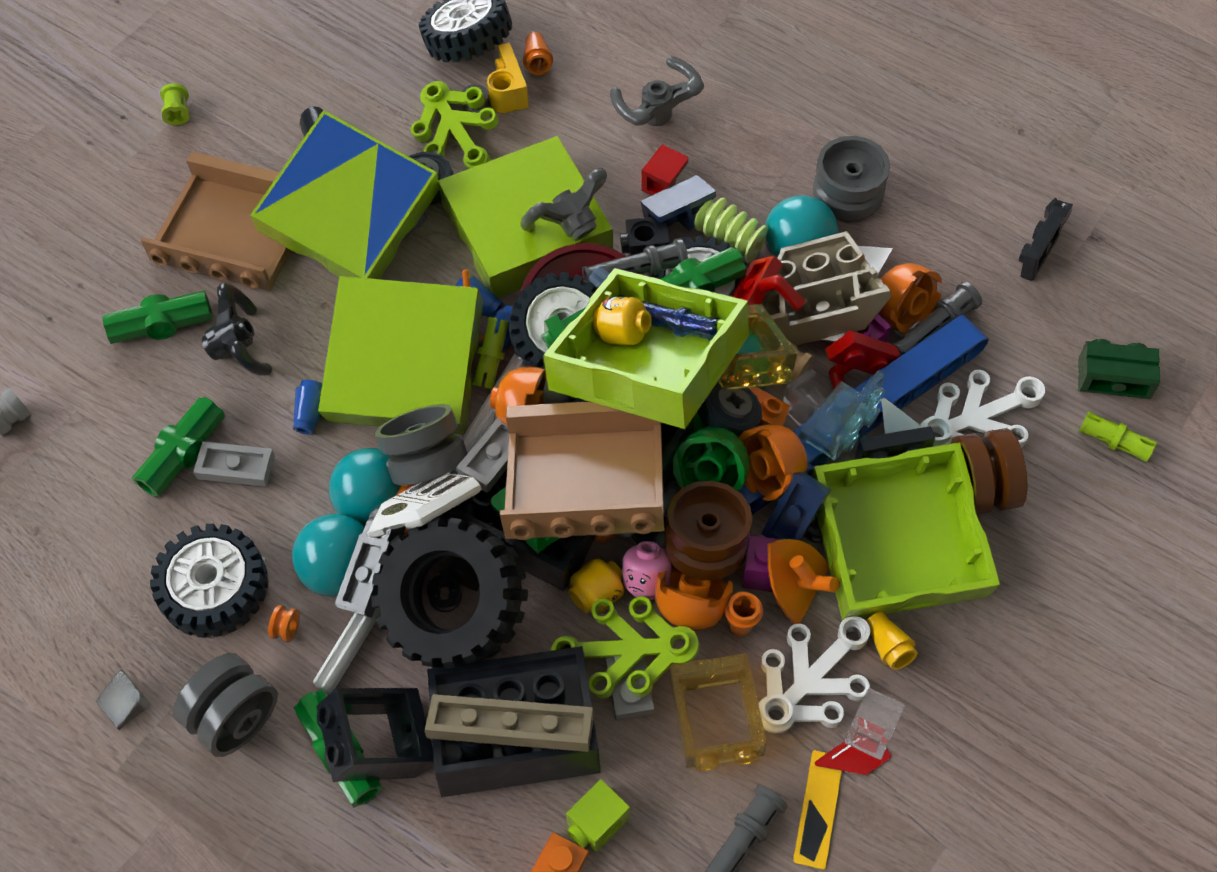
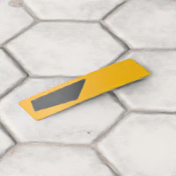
[793,750,842,870]

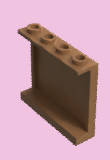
[141,151,291,291]
[500,402,664,540]

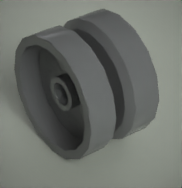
[813,136,890,221]
[375,404,468,485]
[173,653,278,757]

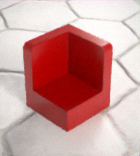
[641,144,688,196]

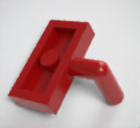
[731,255,805,318]
[826,330,900,401]

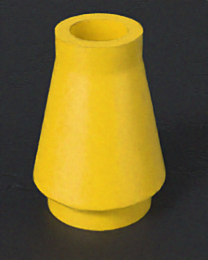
[866,612,918,670]

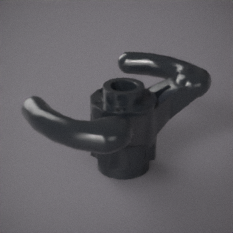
[202,283,272,376]

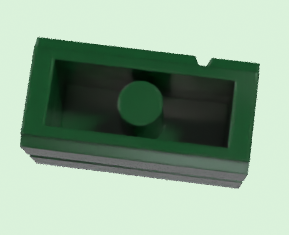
[1078,339,1160,399]

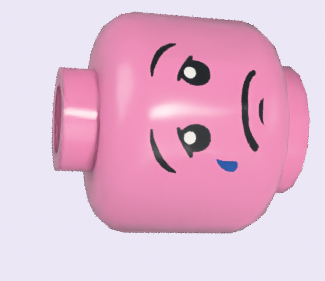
[622,541,672,600]

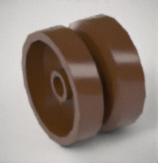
[950,428,1028,515]
[664,481,753,581]

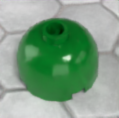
[673,427,750,492]

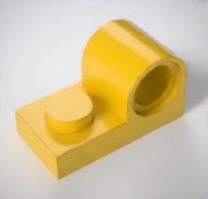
[487,42,529,113]

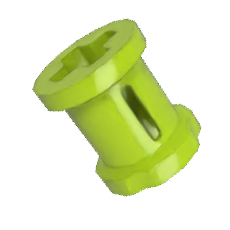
[160,83,190,125]

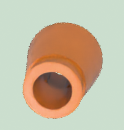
[523,32,553,75]
[725,592,763,637]

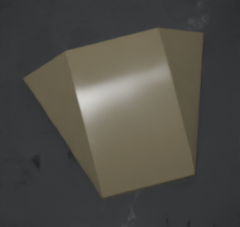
[752,231,892,345]

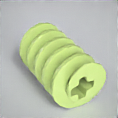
[694,197,769,264]

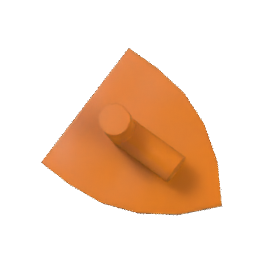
[768,539,839,625]

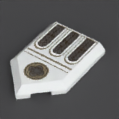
[367,473,482,538]

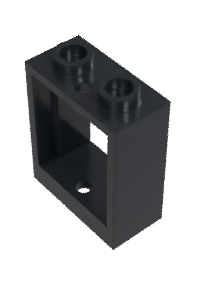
[316,688,434,782]

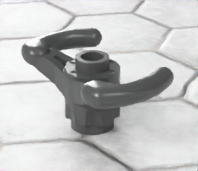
[610,56,704,126]
[520,168,607,241]

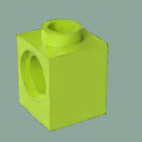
[566,779,630,852]

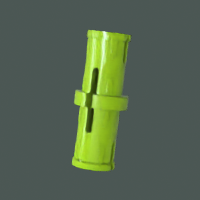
[472,317,510,389]
[1078,411,1157,463]

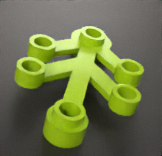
[410,81,499,169]
[551,596,700,699]

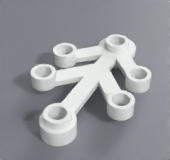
[920,370,1045,448]
[756,616,870,734]

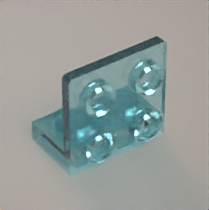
[799,370,885,461]

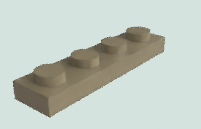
[425,694,594,752]

